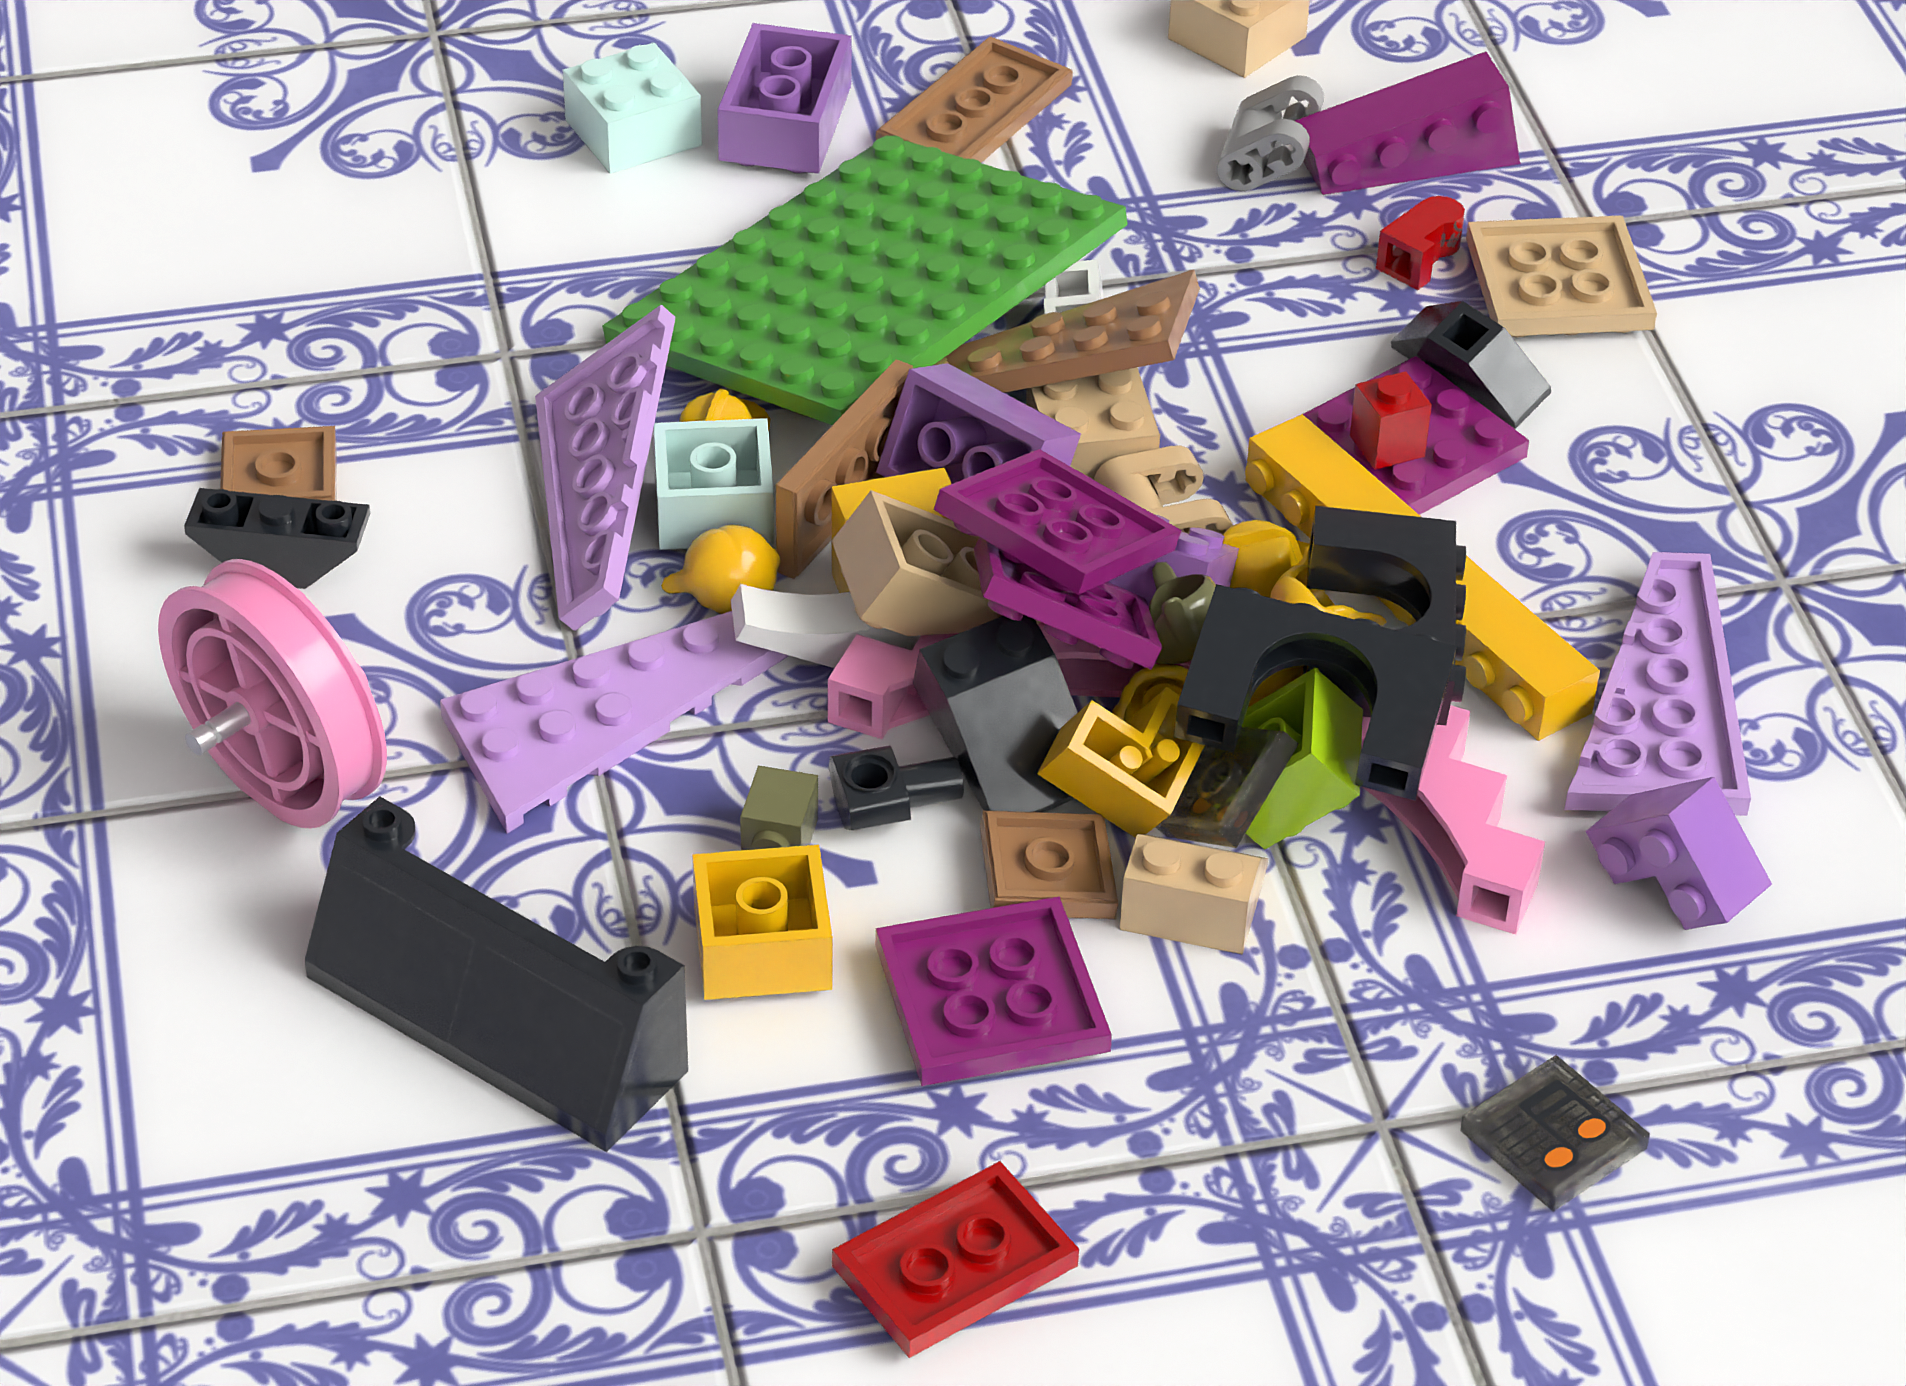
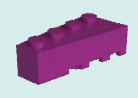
[1294,51,1520,195]

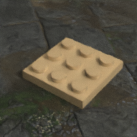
[1466,215,1657,337]

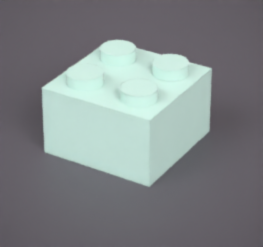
[563,42,702,174]
[654,418,774,550]

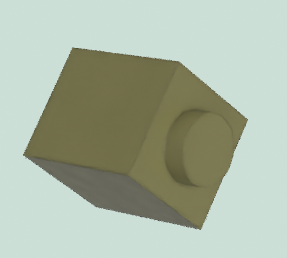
[740,765,818,850]

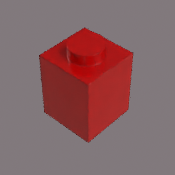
[1350,371,1432,470]

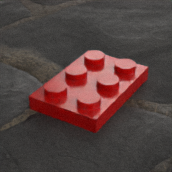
[832,1161,1079,1358]

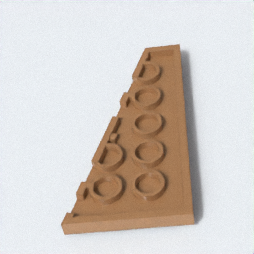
[934,269,1200,393]

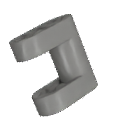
[1217,75,1324,191]

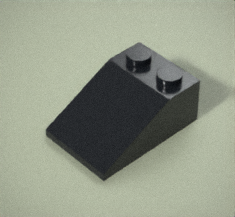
[913,614,1078,813]

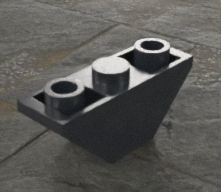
[1391,301,1551,429]
[184,488,371,589]

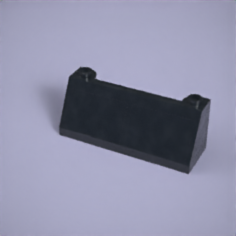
[305,796,688,1152]

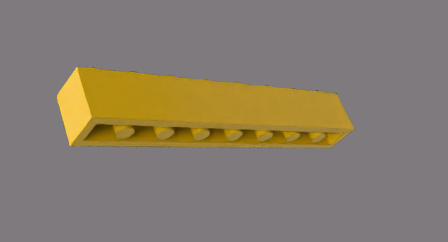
[1245,414,1600,741]

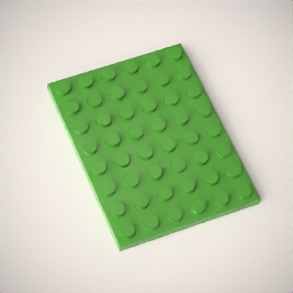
[602,135,1128,425]

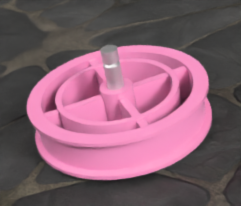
[158,559,387,829]

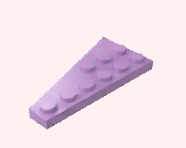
[535,305,676,631]
[1564,552,1751,816]
[440,611,789,834]

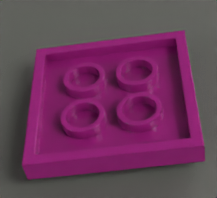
[1303,356,1530,515]
[933,449,1182,595]
[974,537,1162,670]
[875,896,1112,1086]

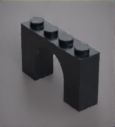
[1303,506,1466,726]
[1174,584,1457,801]

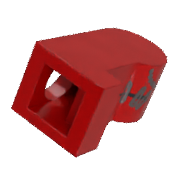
[1376,196,1465,290]

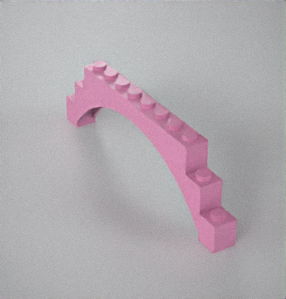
[828,622,1545,934]

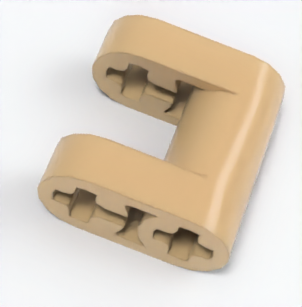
[1094,445,1233,534]

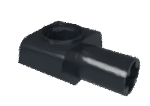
[829,745,964,830]

